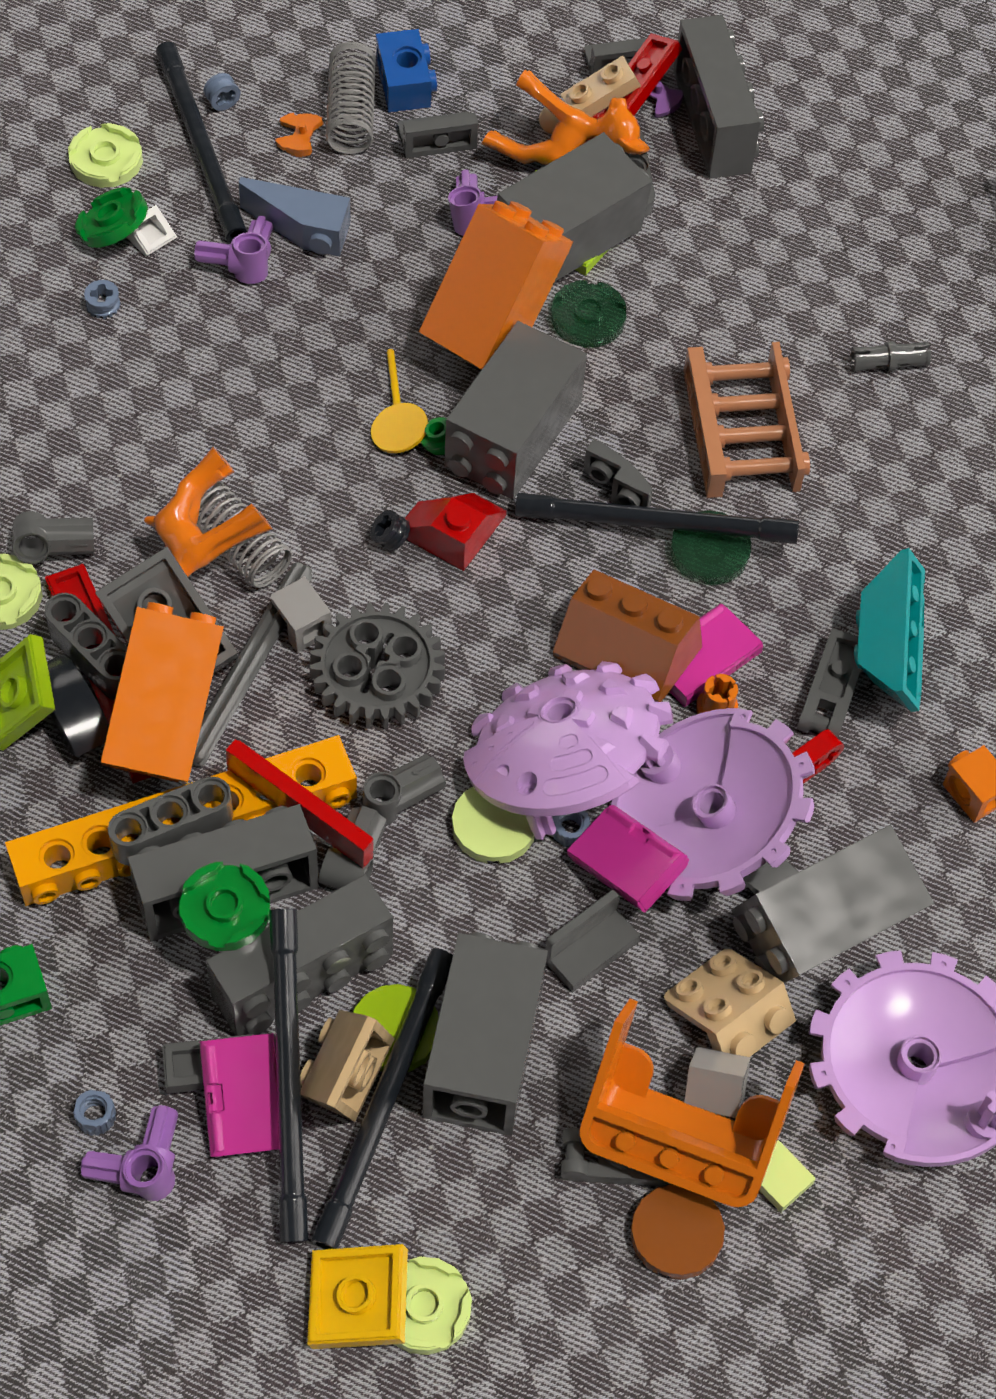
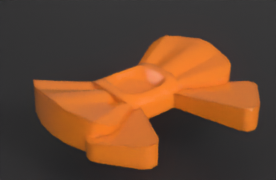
[275,113,323,157]

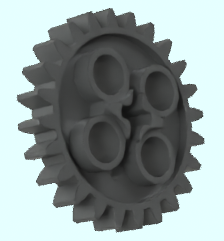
[310,602,445,729]

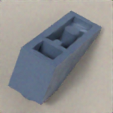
[239,177,351,257]

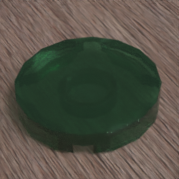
[551,280,627,348]
[670,510,752,585]

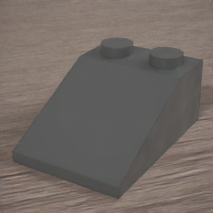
[95,547,238,674]

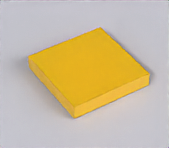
[307,1244,408,1349]

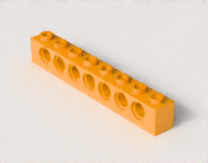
[5,735,357,906]

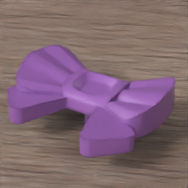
[648,82,683,118]

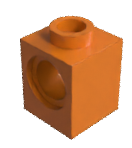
[943,745,996,823]

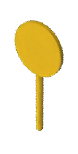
[371,349,428,453]

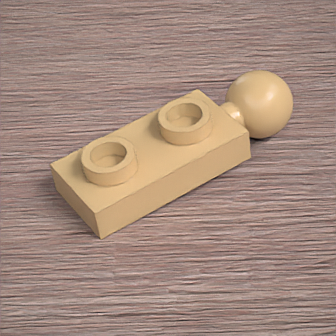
[539,56,641,134]

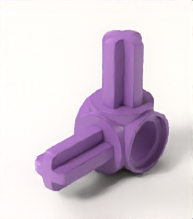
[448,170,498,236]
[194,216,273,284]
[81,1105,178,1201]

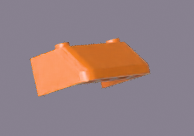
[580,998,805,1207]

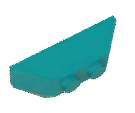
[854,548,925,712]

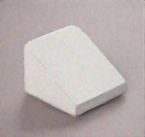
[126,205,177,257]

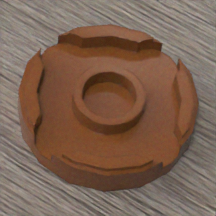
[630,1184,725,1280]

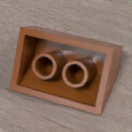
[553,569,702,702]

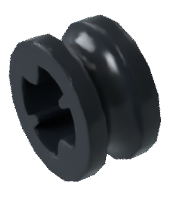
[370,510,410,551]

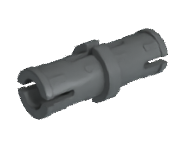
[850,341,931,372]

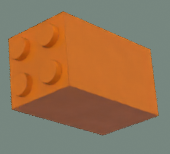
[419,201,573,369]
[101,602,224,784]

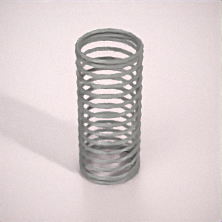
[326,42,376,154]
[196,481,292,588]

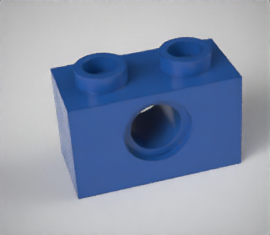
[376,29,437,113]

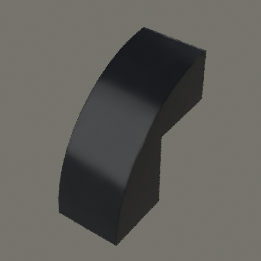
[47,654,109,757]

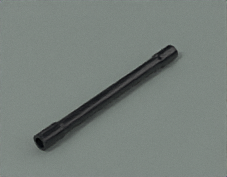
[156,42,247,243]
[515,492,799,544]
[269,908,308,1242]
[311,948,453,1250]

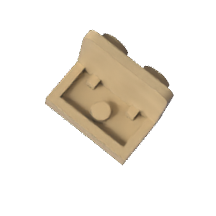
[664,949,796,1057]

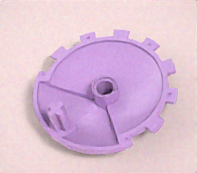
[463,661,673,840]
[611,708,815,901]
[809,950,996,1167]

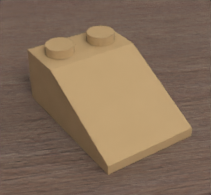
[300,1010,394,1122]

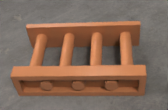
[684,342,810,498]

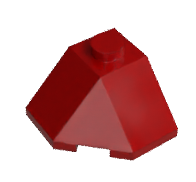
[405,493,507,571]

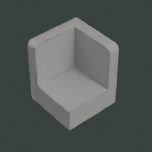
[271,577,332,653]
[684,1047,751,1118]

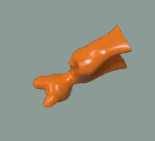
[482,70,650,165]
[144,447,272,577]

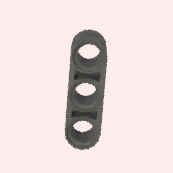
[44,593,127,700]
[108,776,233,866]

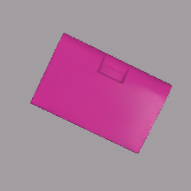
[669,604,763,707]
[567,805,689,912]
[199,1033,279,1157]

